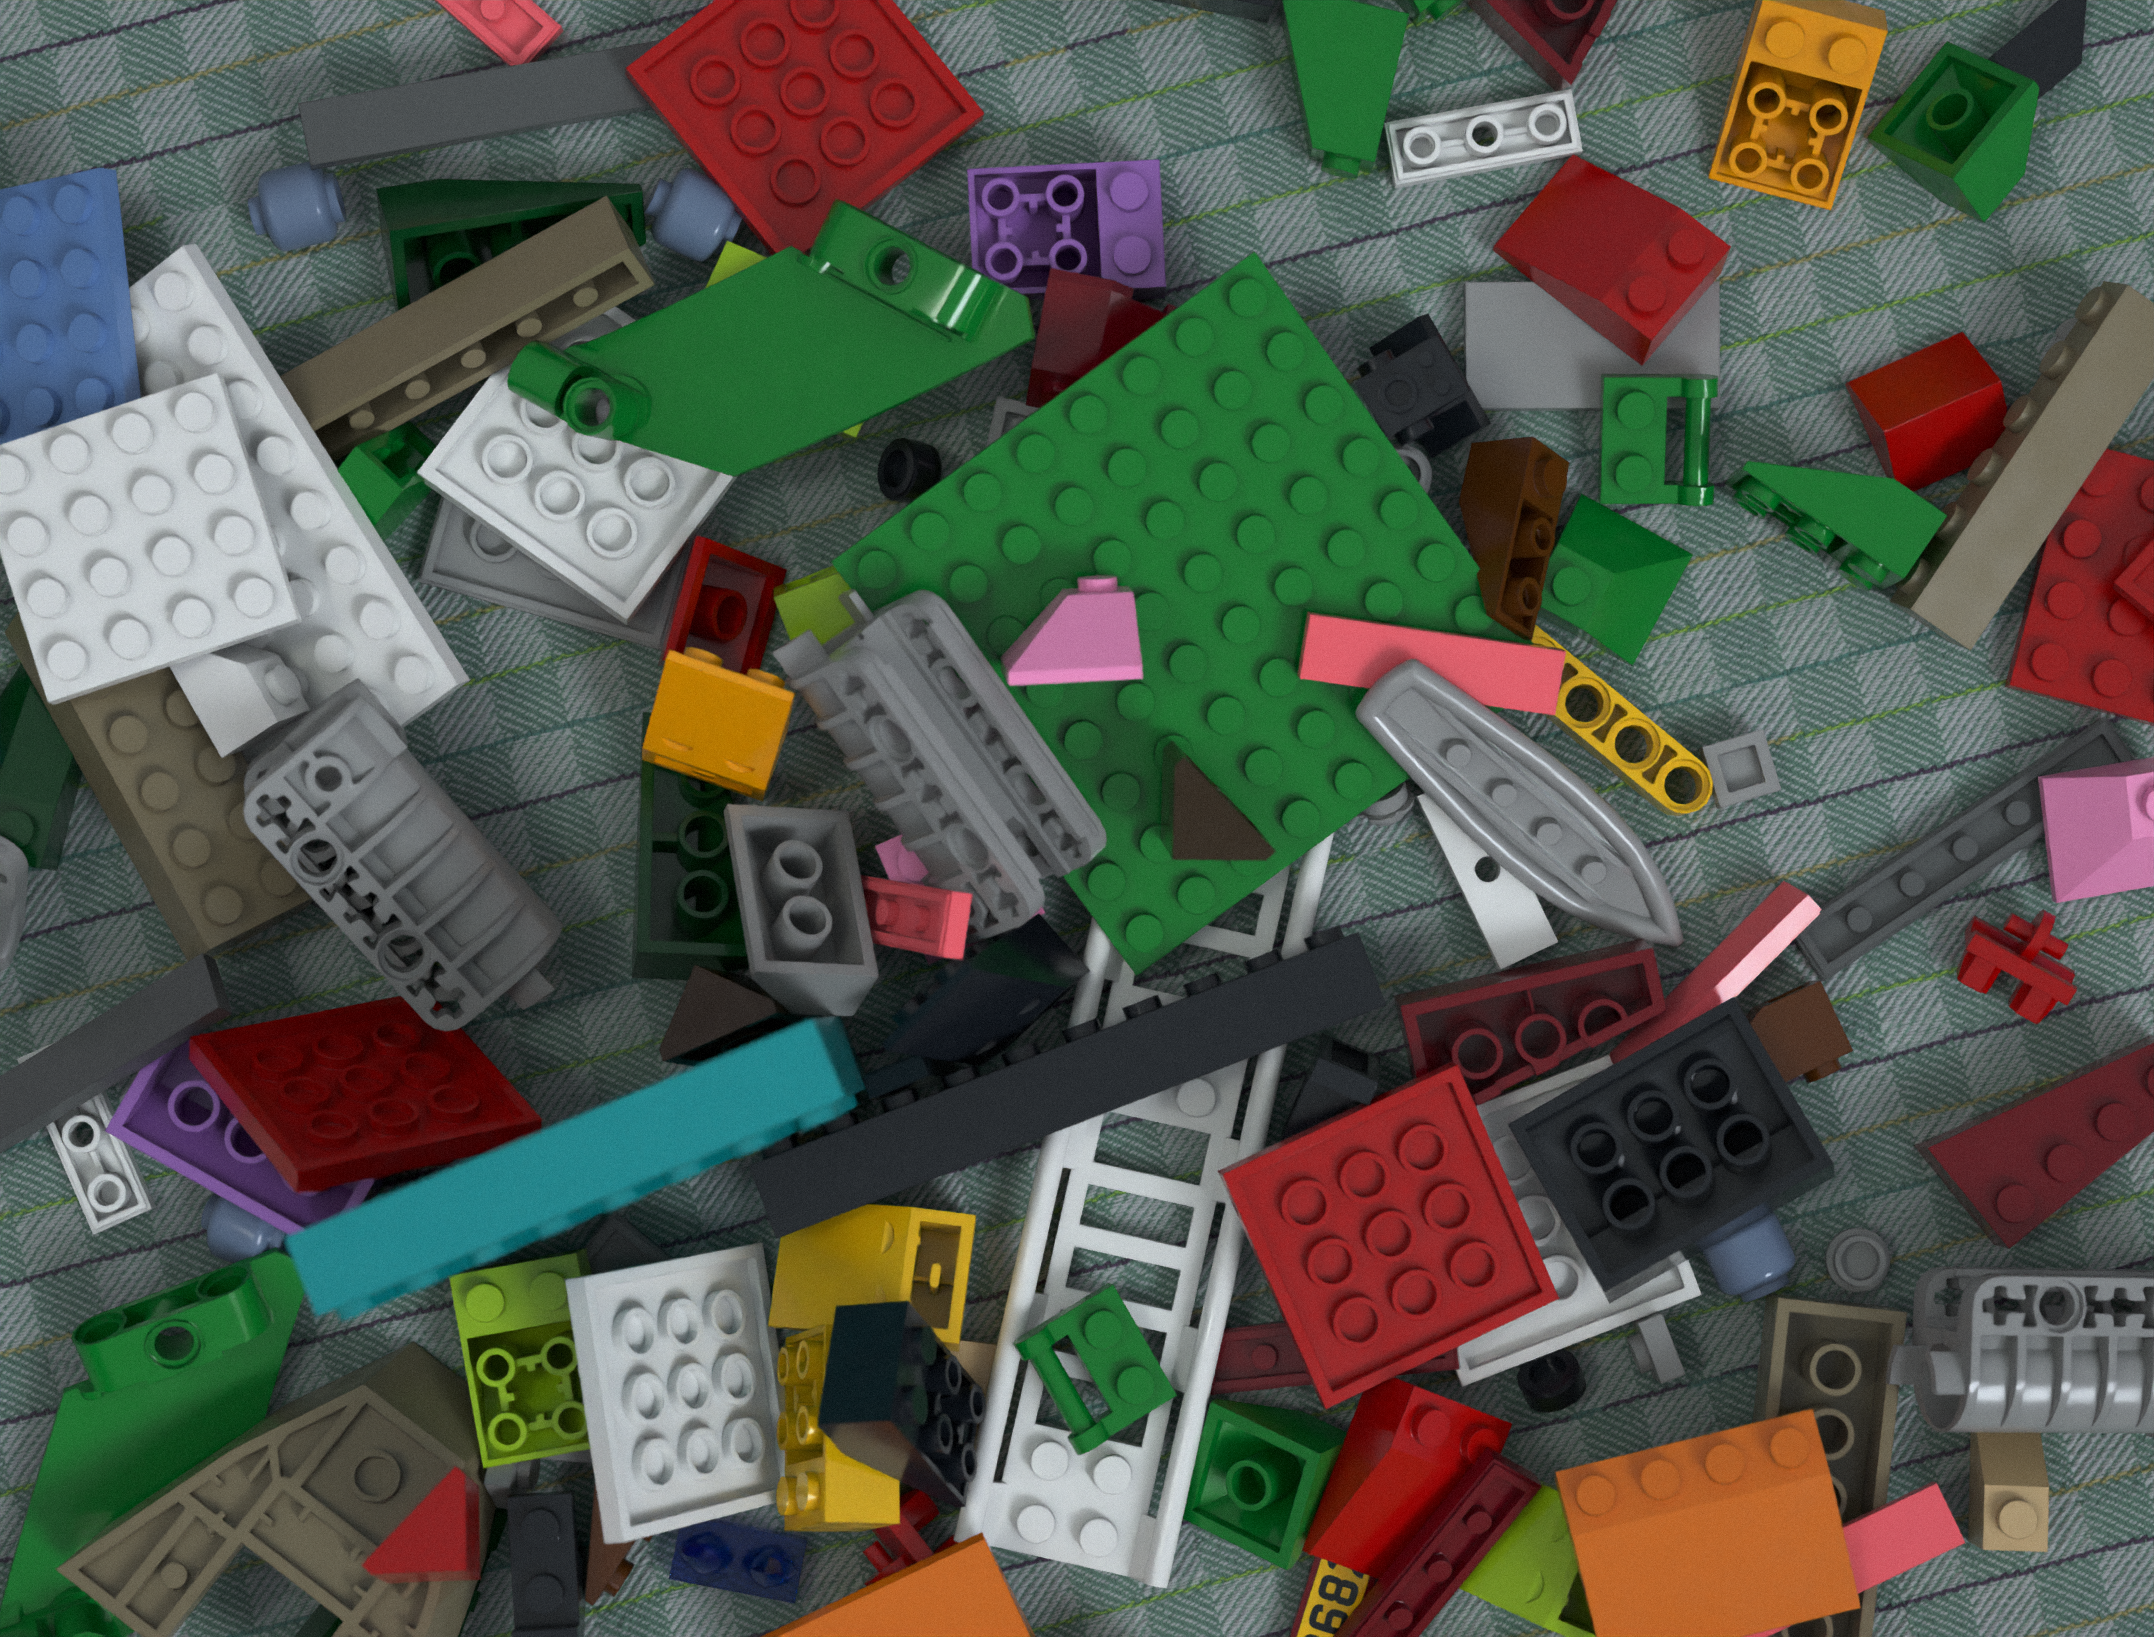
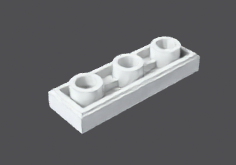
[1383,89,1583,189]
[1416,793,1558,970]
[17,1041,156,1235]

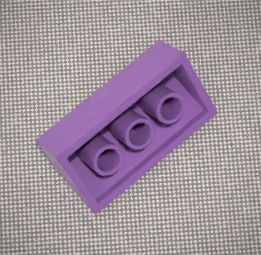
[105,1032,387,1235]

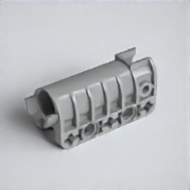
[773,589,1107,945]
[243,678,563,1031]
[1885,1266,2154,1438]

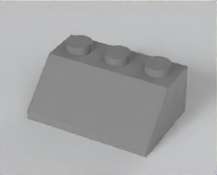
[724,804,879,1016]

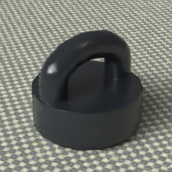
[877,438,942,504]
[1517,1348,1586,1413]

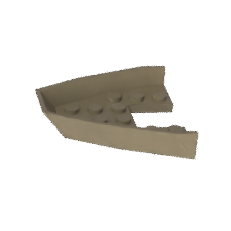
[56,1342,496,1637]

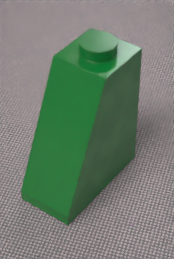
[1279,0,1409,178]
[337,421,436,542]

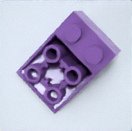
[967,159,1166,300]

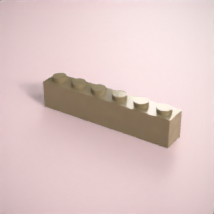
[280,196,655,462]
[1890,281,2154,651]

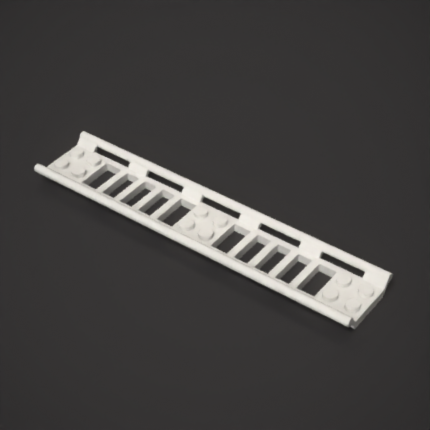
[954,833,1334,1588]

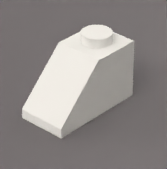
[169,643,311,758]

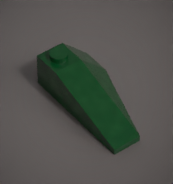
[376,179,646,312]
[0,663,83,871]
[632,712,749,980]

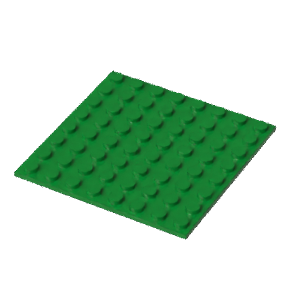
[831,251,1534,976]

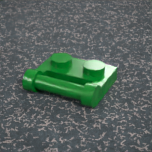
[1598,374,1718,506]
[1013,1283,1177,1455]

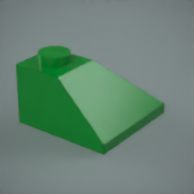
[1867,41,2040,223]
[1538,494,1693,666]
[1183,1399,1347,1570]

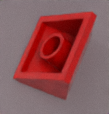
[1845,331,2007,492]
[658,536,787,676]
[361,1466,480,1583]

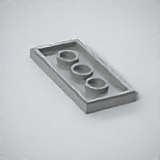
[1464,281,1721,411]
[417,496,698,651]

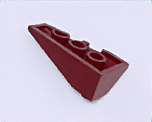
[1026,268,1177,408]

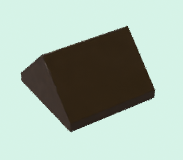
[1161,740,1276,860]
[659,965,823,1067]

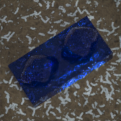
[669,1519,809,1604]

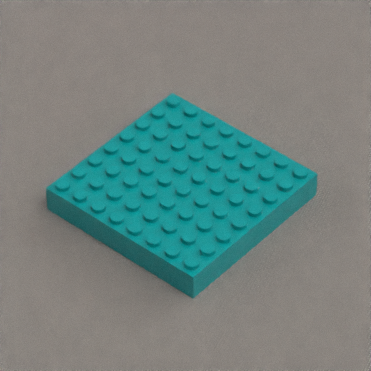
[284,1016,866,1322]

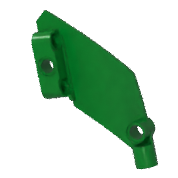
[507,198,1035,477]
[0,1247,305,1637]

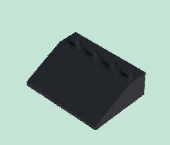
[1508,997,1835,1304]

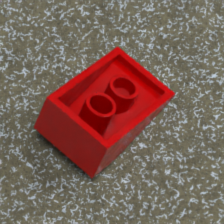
[1493,155,1731,366]
[1302,1377,1512,1579]

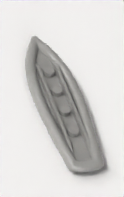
[1356,659,1683,947]

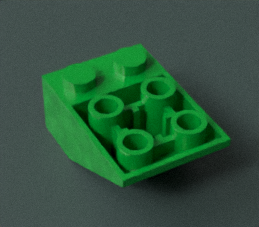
[1725,461,1947,591]

